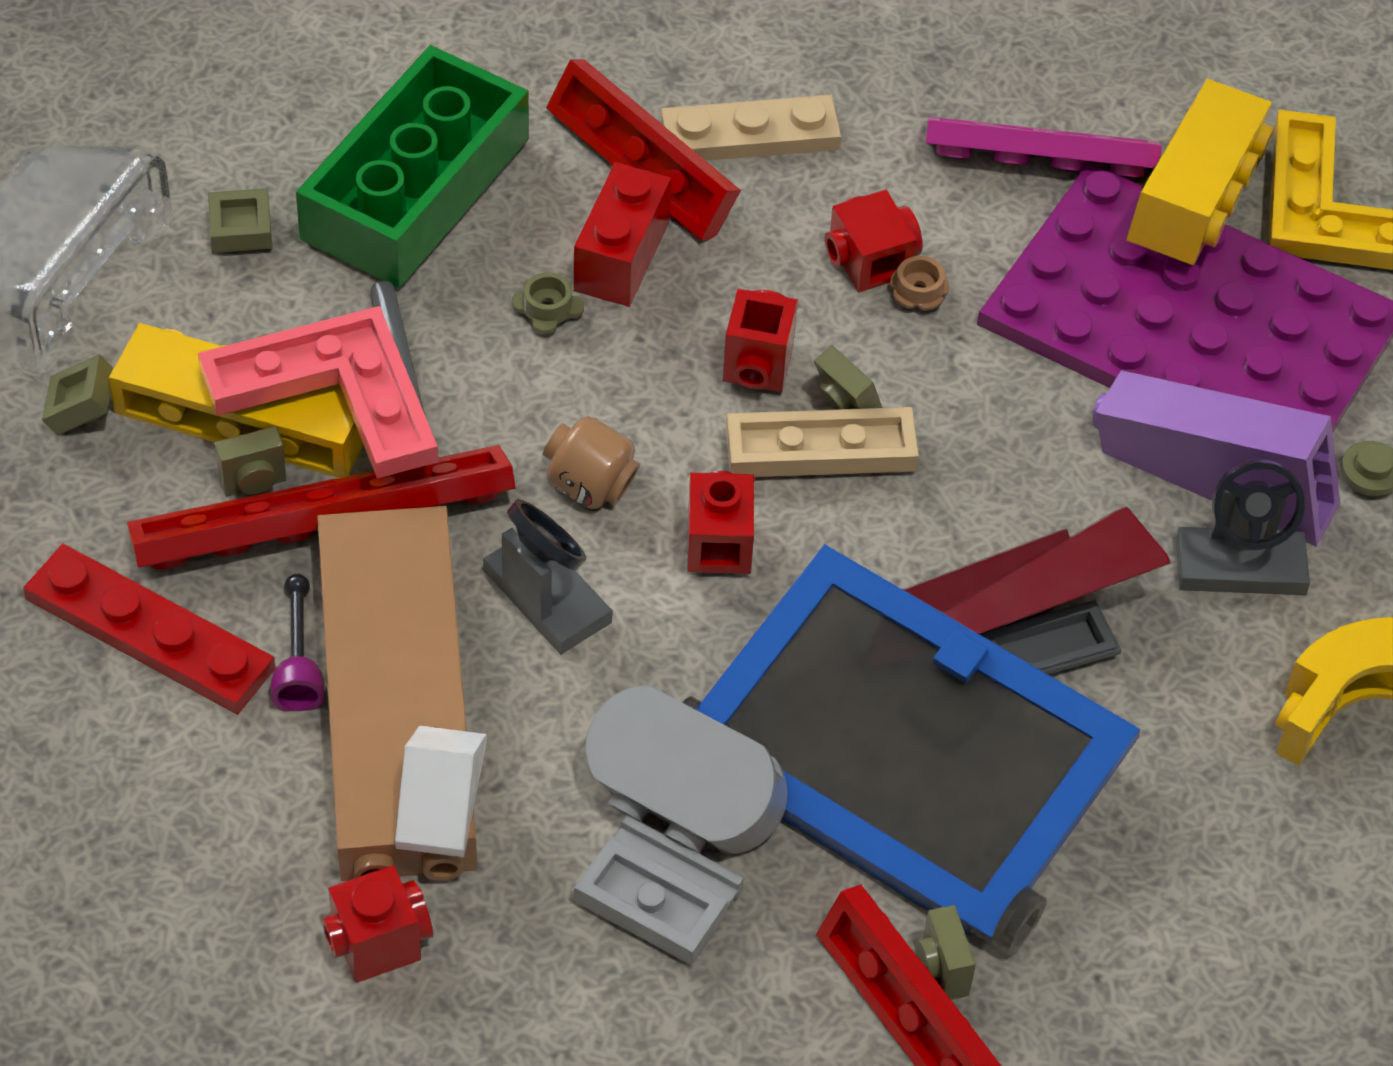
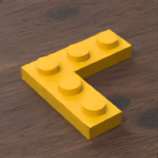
[1268,109,1393,270]

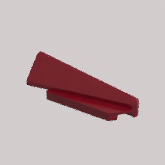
[858,507,1171,673]

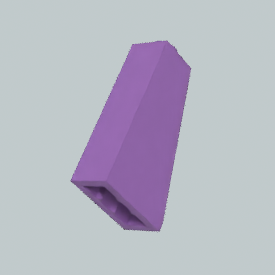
[1093,370,1340,547]

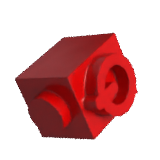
[825,189,923,293]
[722,288,798,392]
[687,471,754,574]
[321,865,433,983]

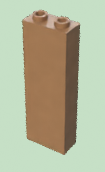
[317,506,477,882]

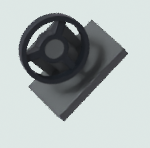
[1176,459,1310,595]
[483,499,613,655]

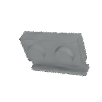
[574,815,744,966]

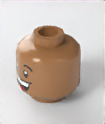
[542,416,640,509]

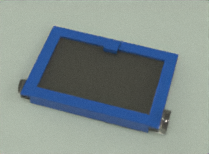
[682,544,1140,956]

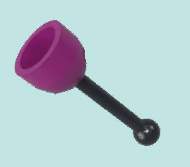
[271,574,324,712]

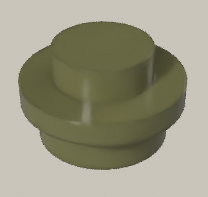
[1341,441,1393,497]

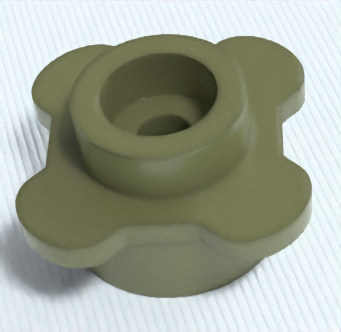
[512,272,584,334]

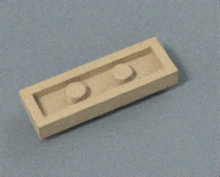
[661,94,841,161]
[726,407,919,477]

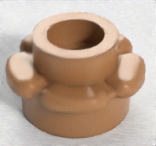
[890,256,949,311]

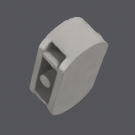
[586,685,788,855]

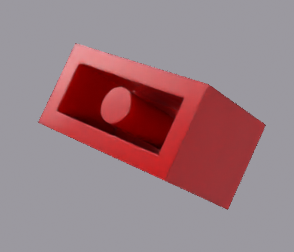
[573,162,671,307]

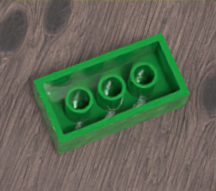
[296,45,529,289]

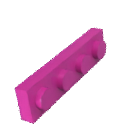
[925,116,1162,177]

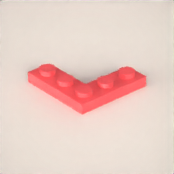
[198,306,439,479]

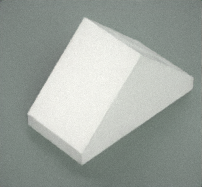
[395,726,487,857]

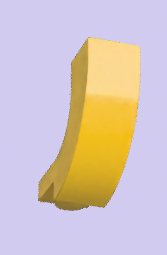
[1275,617,1393,766]

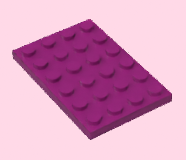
[977,162,1393,433]

